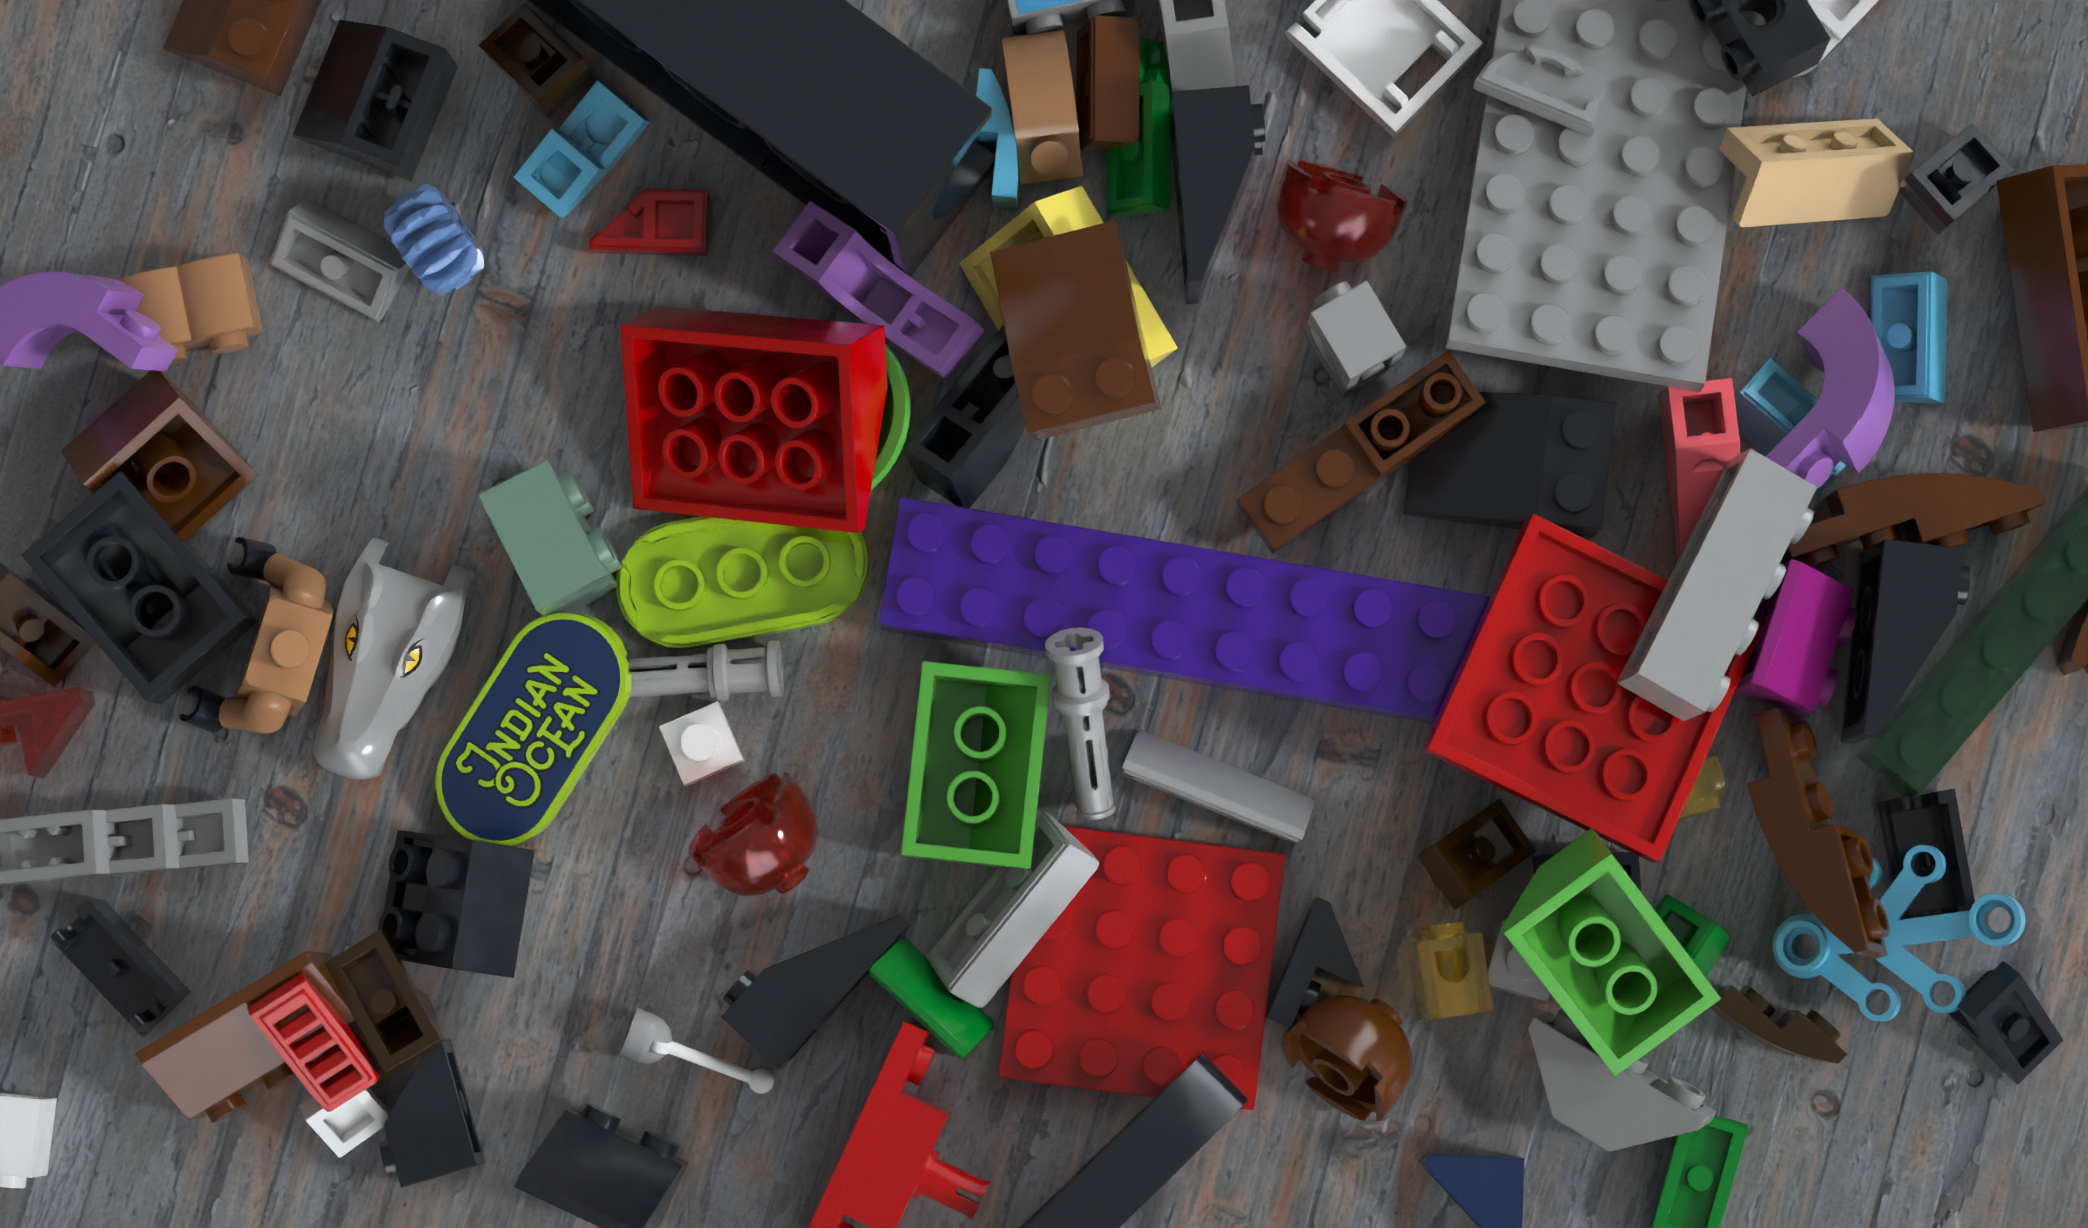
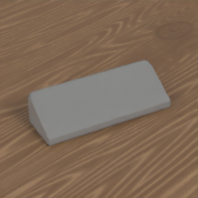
[1121,731,1314,845]
[926,811,1099,1008]

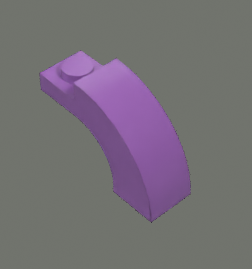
[772,201,985,381]
[0,271,178,371]
[1766,288,1895,489]

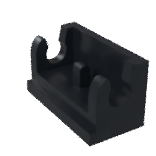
[1877,789,1975,920]
[51,898,191,1037]

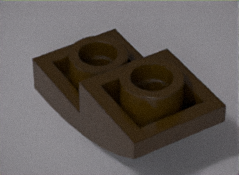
[1709,985,1847,1064]

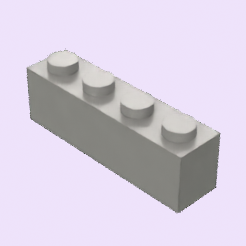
[1617,448,1817,721]

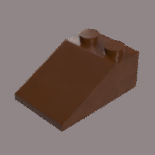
[990,220,1161,440]

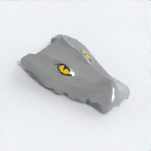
[312,537,475,780]

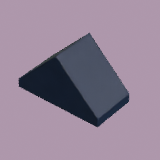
[1418,1152,1524,1228]

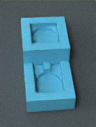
[974,68,1019,210]
[514,80,651,218]

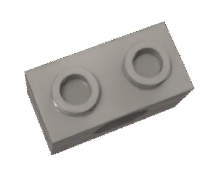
[1304,280,1406,398]

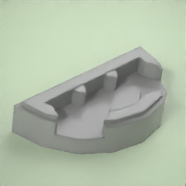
[1472,45,1599,137]

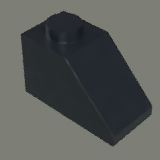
[379,1040,485,1188]

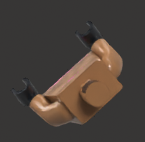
[180,537,333,734]

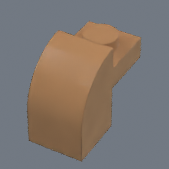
[1002,30,1083,185]

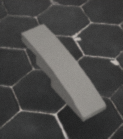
[0,798,249,885]

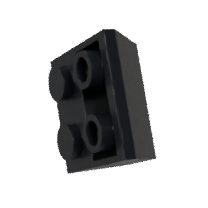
[293,20,458,182]
[378,830,535,978]

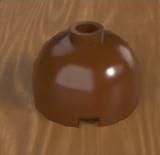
[1281,995,1413,1122]

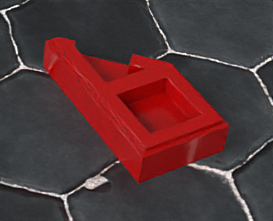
[589,188,709,256]

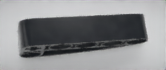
[1019,1052,1249,1228]

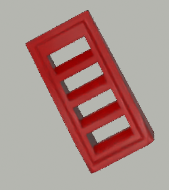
[247,972,380,1112]

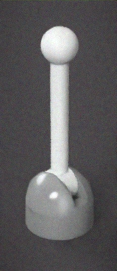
[620,1008,774,1094]

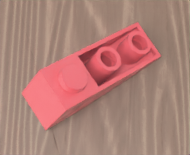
[1658,378,1740,561]

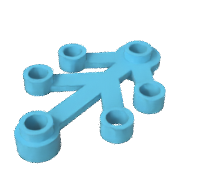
[1772,845,2026,1022]

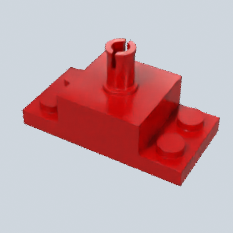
[808,1021,990,1228]

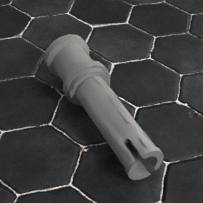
[1045,627,1116,820]
[627,640,784,701]

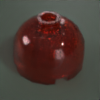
[1276,160,1408,271]
[688,772,818,896]

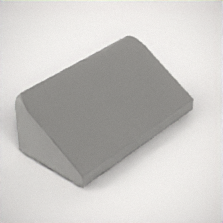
[269,199,410,322]

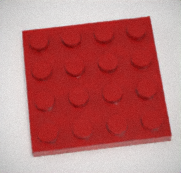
[1422,514,1763,863]
[998,826,1285,1110]

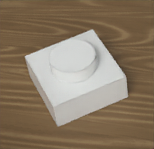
[659,701,744,786]
[299,1088,389,1158]

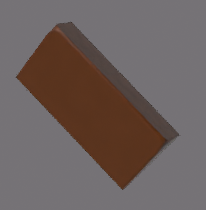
[1076,15,1140,153]

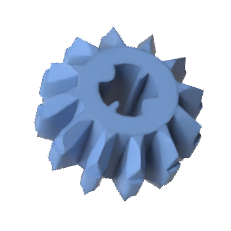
[384,183,484,296]

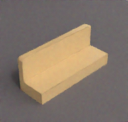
[1719,118,1913,227]

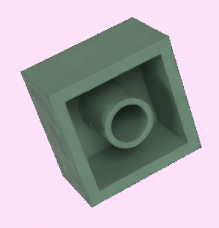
[478,459,623,616]

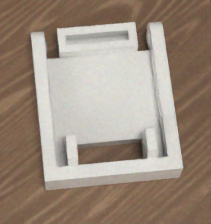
[1285,0,1483,139]

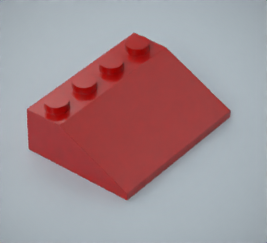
[620,306,887,533]

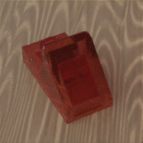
[0,687,95,778]

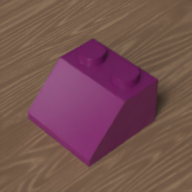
[1734,559,1857,717]

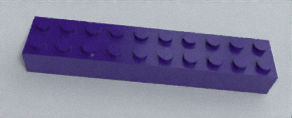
[879,497,1491,724]

